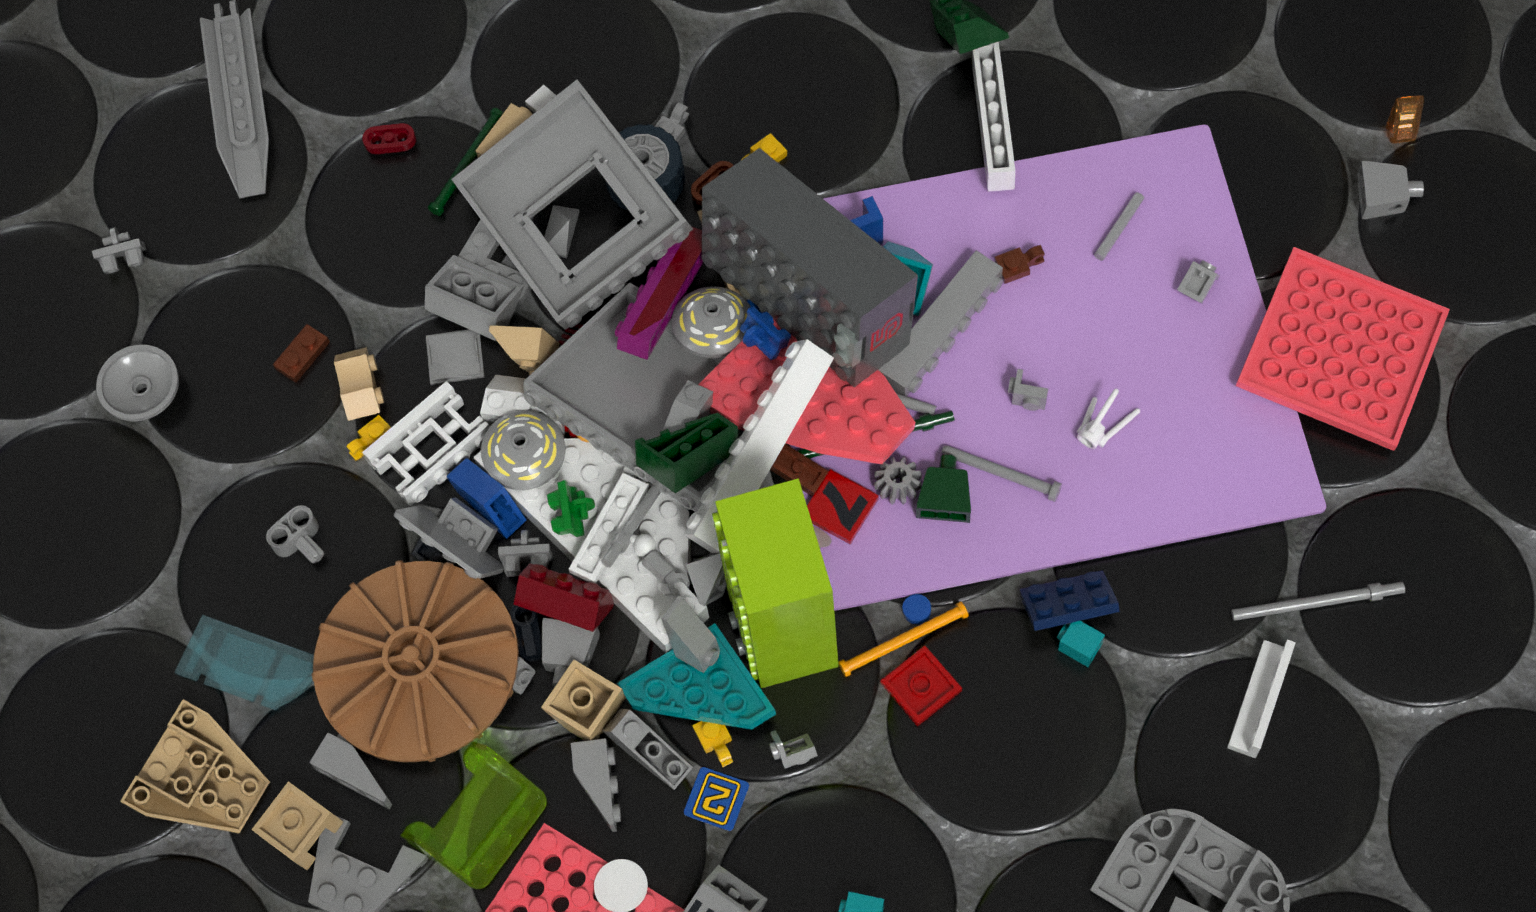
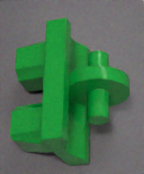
[547,480,595,538]

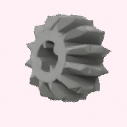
[874,456,922,505]

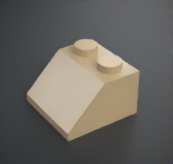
[489,325,560,375]
[541,660,626,741]

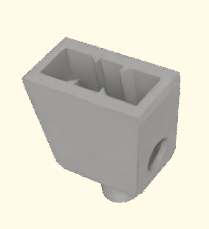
[1357,161,1424,219]
[542,618,600,686]

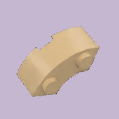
[334,347,384,421]

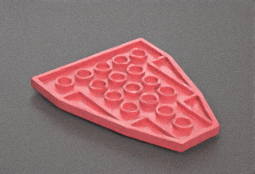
[698,319,916,464]

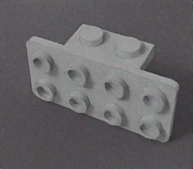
[394,497,504,579]

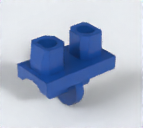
[739,307,791,360]

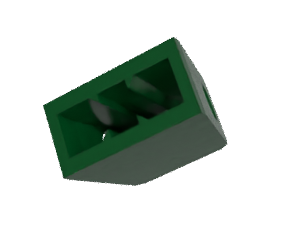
[916,455,971,523]

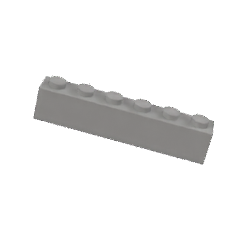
[878,250,1004,396]

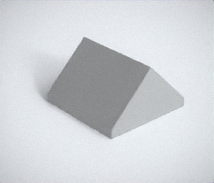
[686,553,726,606]

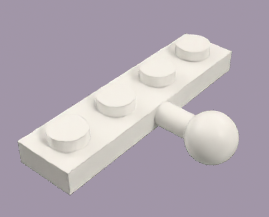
[569,473,656,583]

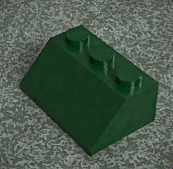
[930,0,1009,54]

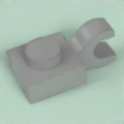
[655,102,689,142]

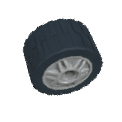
[605,124,685,212]

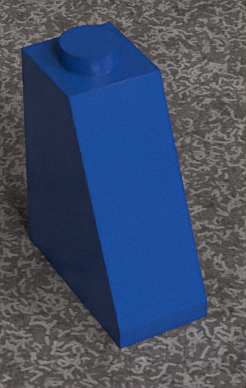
[446,458,527,539]

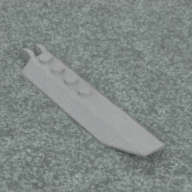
[200,0,269,198]

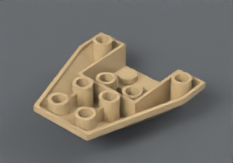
[120,699,270,834]

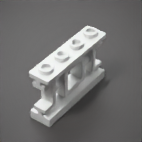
[362,381,490,506]

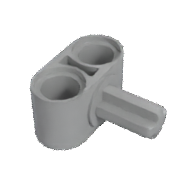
[266,505,324,564]

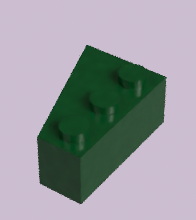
[635,413,738,494]

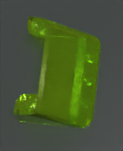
[400,741,547,889]

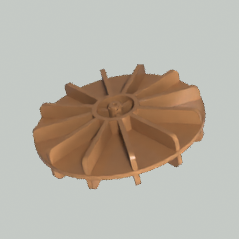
[312,560,519,762]

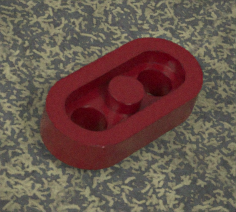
[362,123,416,154]

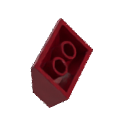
[514,563,614,632]

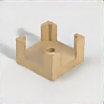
[252,781,343,870]

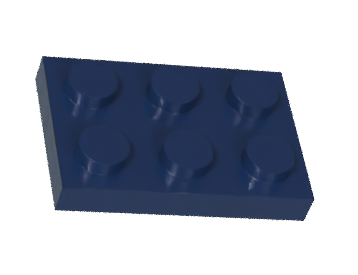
[1020,570,1119,631]

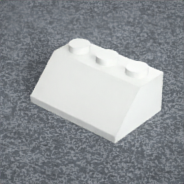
[480,375,567,437]

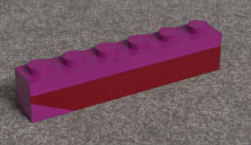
[615,227,703,360]

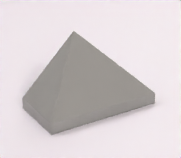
[544,205,579,258]

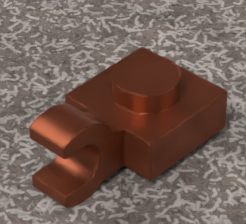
[995,245,1045,284]

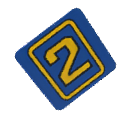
[684,767,749,831]

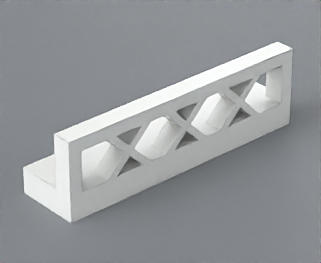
[1227,639,1296,758]

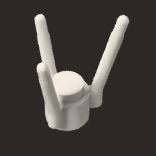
[1077,389,1140,449]

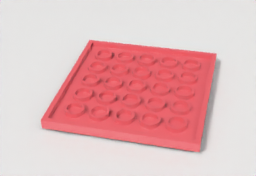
[1235,247,1450,451]

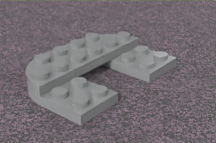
[1090,809,1290,912]

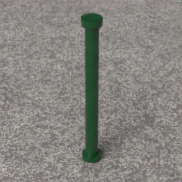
[428,108,503,216]

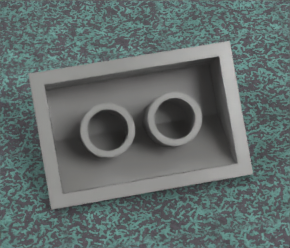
[425,255,524,341]

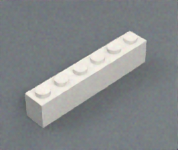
[972,42,1015,192]

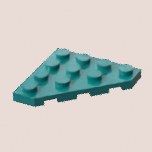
[617,623,776,730]

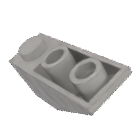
[602,709,693,790]
[571,739,621,832]

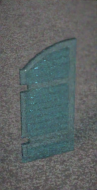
[175,615,314,711]

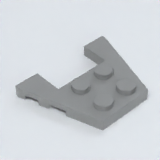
[308,815,428,912]

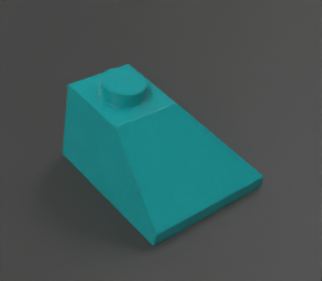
[883,241,933,316]

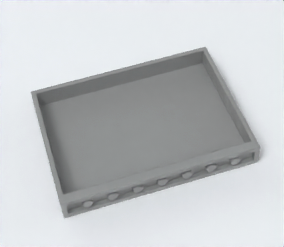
[523,283,744,512]

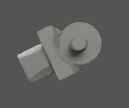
[92,227,146,274]
[498,530,553,577]

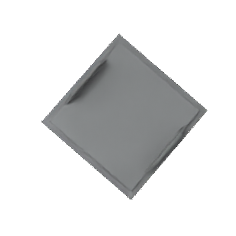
[426,329,484,385]

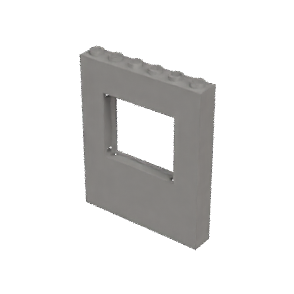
[451,80,693,330]

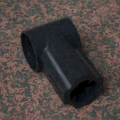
[510,605,542,662]

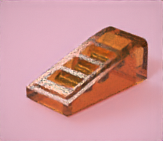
[1386,95,1424,143]

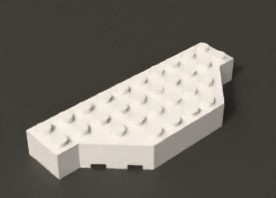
[474,438,709,654]

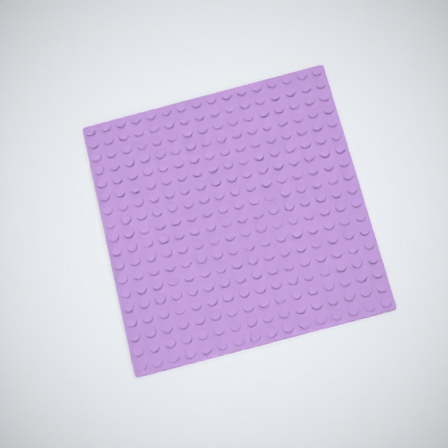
[761,125,1326,611]

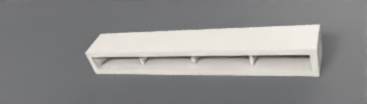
[684,339,834,553]

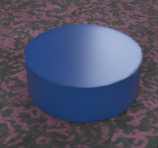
[902,594,931,625]

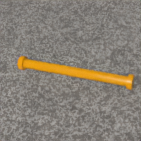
[838,602,969,677]

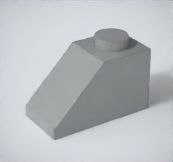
[662,380,713,432]

